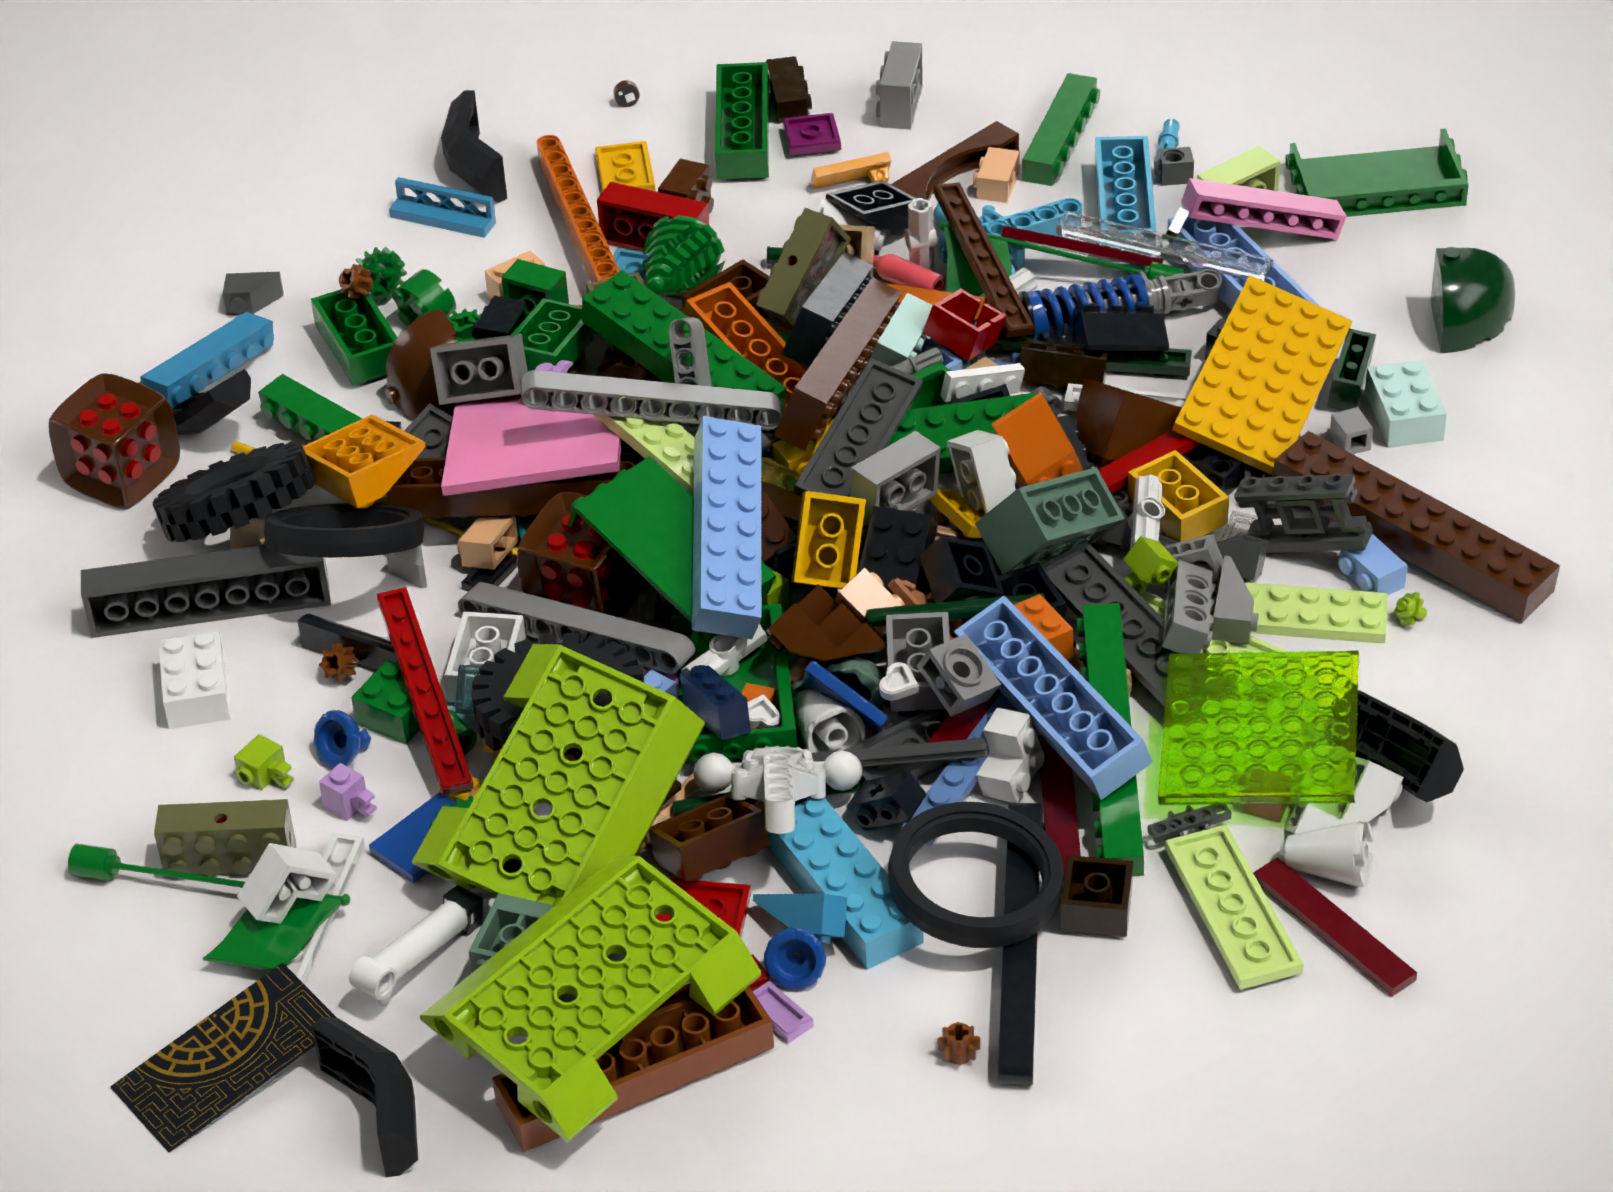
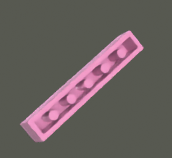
[1181,178,1347,239]

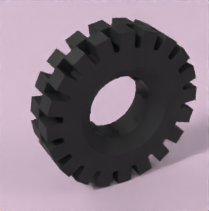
[152,442,316,542]
[471,633,644,761]

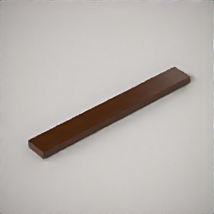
[933,182,1035,338]

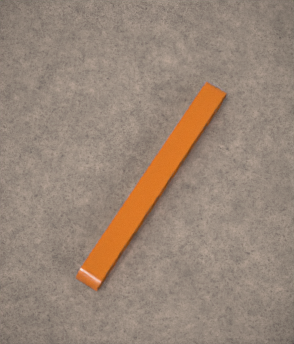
[537,135,620,283]

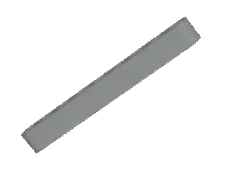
[521,370,782,430]
[458,582,695,674]

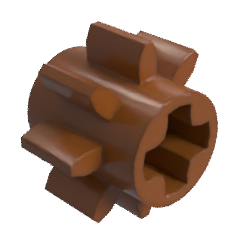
[339,264,373,300]
[319,643,359,682]
[937,1022,980,1066]

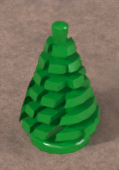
[642,215,726,297]

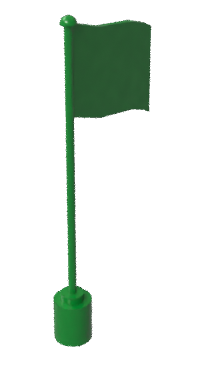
[938,220,1184,296]
[68,843,350,971]

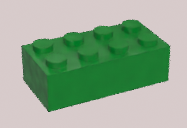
[311,289,397,385]
[511,298,594,371]

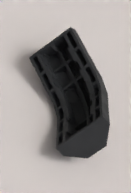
[441,90,507,203]
[139,369,251,434]
[1322,686,1464,802]
[311,1017,418,1177]

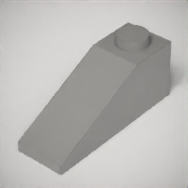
[1212,556,1259,644]

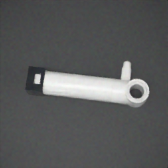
[349,885,483,1005]

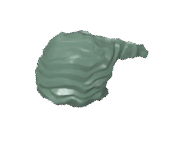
[792,656,886,711]

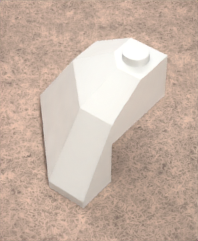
[1285,736,1404,834]

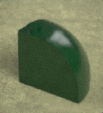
[1430,247,1516,353]

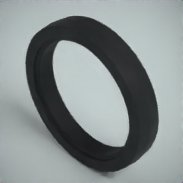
[264,503,424,558]
[888,802,1064,948]

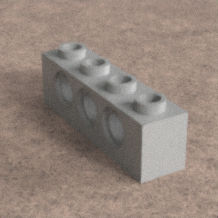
[1162,559,1216,659]

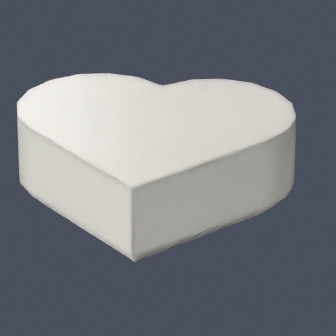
[879,662,919,701]
[747,694,782,729]

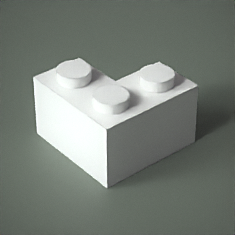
[976,708,1044,803]
[237,843,337,924]

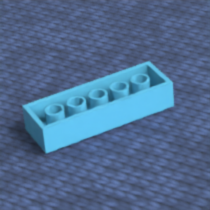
[1095,136,1157,256]
[767,798,924,970]

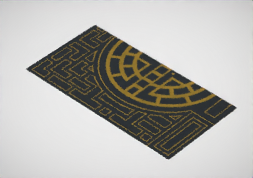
[110,963,337,1152]

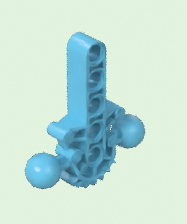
[933,198,1082,275]

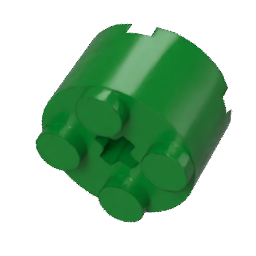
[391,269,456,326]

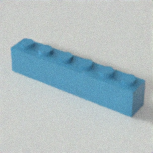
[140,312,274,409]

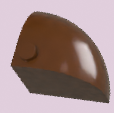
[385,309,458,421]
[1077,378,1182,465]

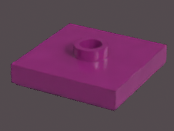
[782,113,841,156]

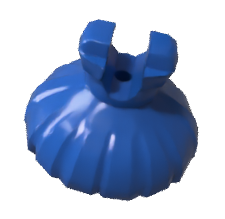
[313,710,371,769]
[764,928,826,990]

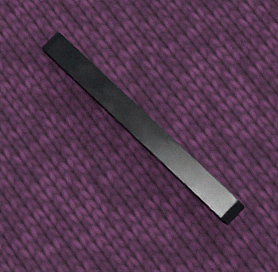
[998,802,1041,1085]

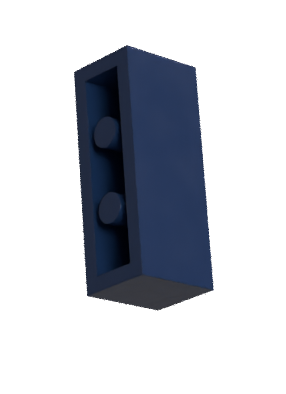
[680,665,751,741]

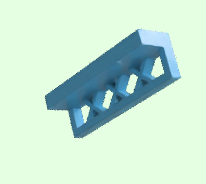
[389,177,496,238]

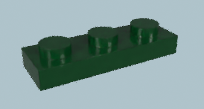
[1107,348,1192,376]

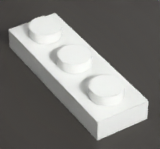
[940,363,1025,402]

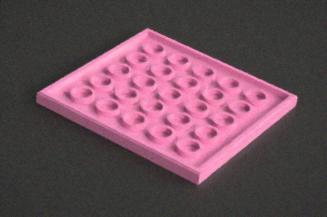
[441,394,622,496]

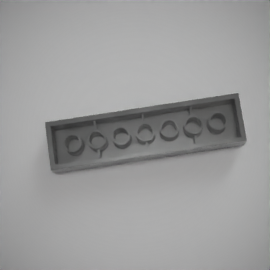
[81,545,331,638]

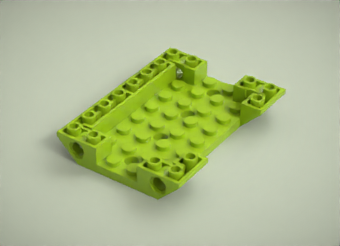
[412,644,705,905]
[420,856,761,1142]

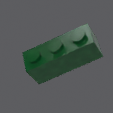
[1327,329,1376,410]

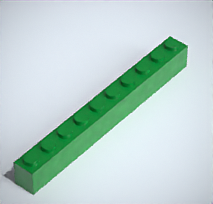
[1077,603,1144,876]

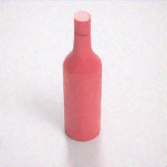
[873,254,946,291]

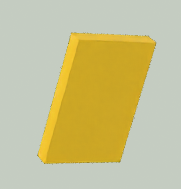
[595,141,656,192]

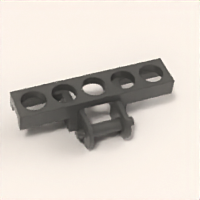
[1147,800,1232,844]

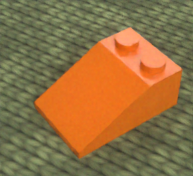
[991,392,1083,487]

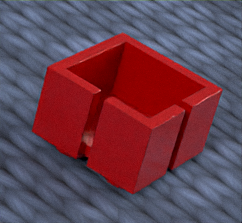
[923,288,1007,360]

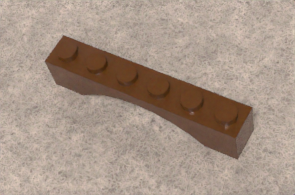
[891,121,1019,200]

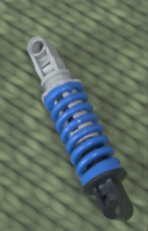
[990,269,1222,340]

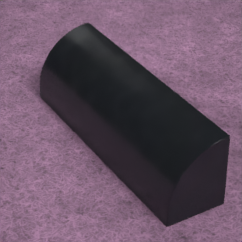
[297,614,398,671]

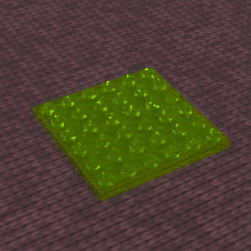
[1158,650,1360,805]

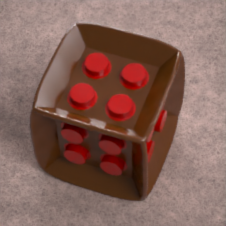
[48,373,180,507]
[517,492,644,617]

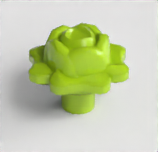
[1395,592,1427,627]

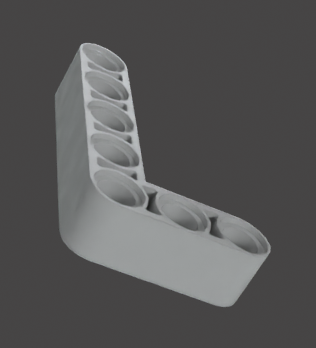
[669,317,772,453]

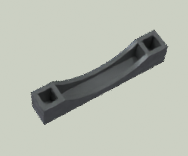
[1094,501,1269,582]

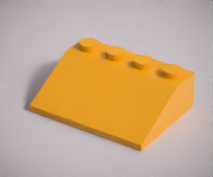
[303,415,426,509]

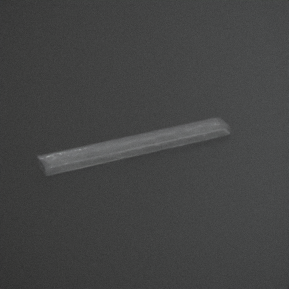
[1056,211,1273,282]

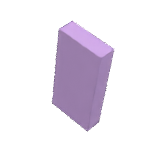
[753,981,814,1044]

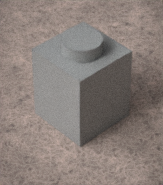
[1330,407,1373,454]

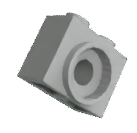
[916,634,1001,716]

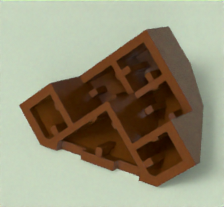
[767,584,887,663]

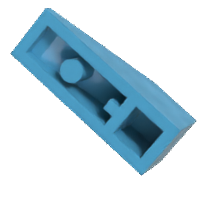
[753,894,847,943]

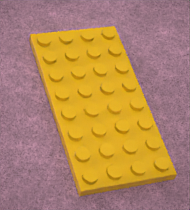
[1172,275,1353,475]

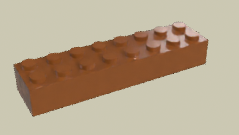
[492,986,774,1152]

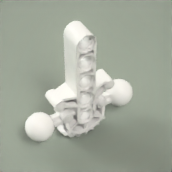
[693,745,863,834]

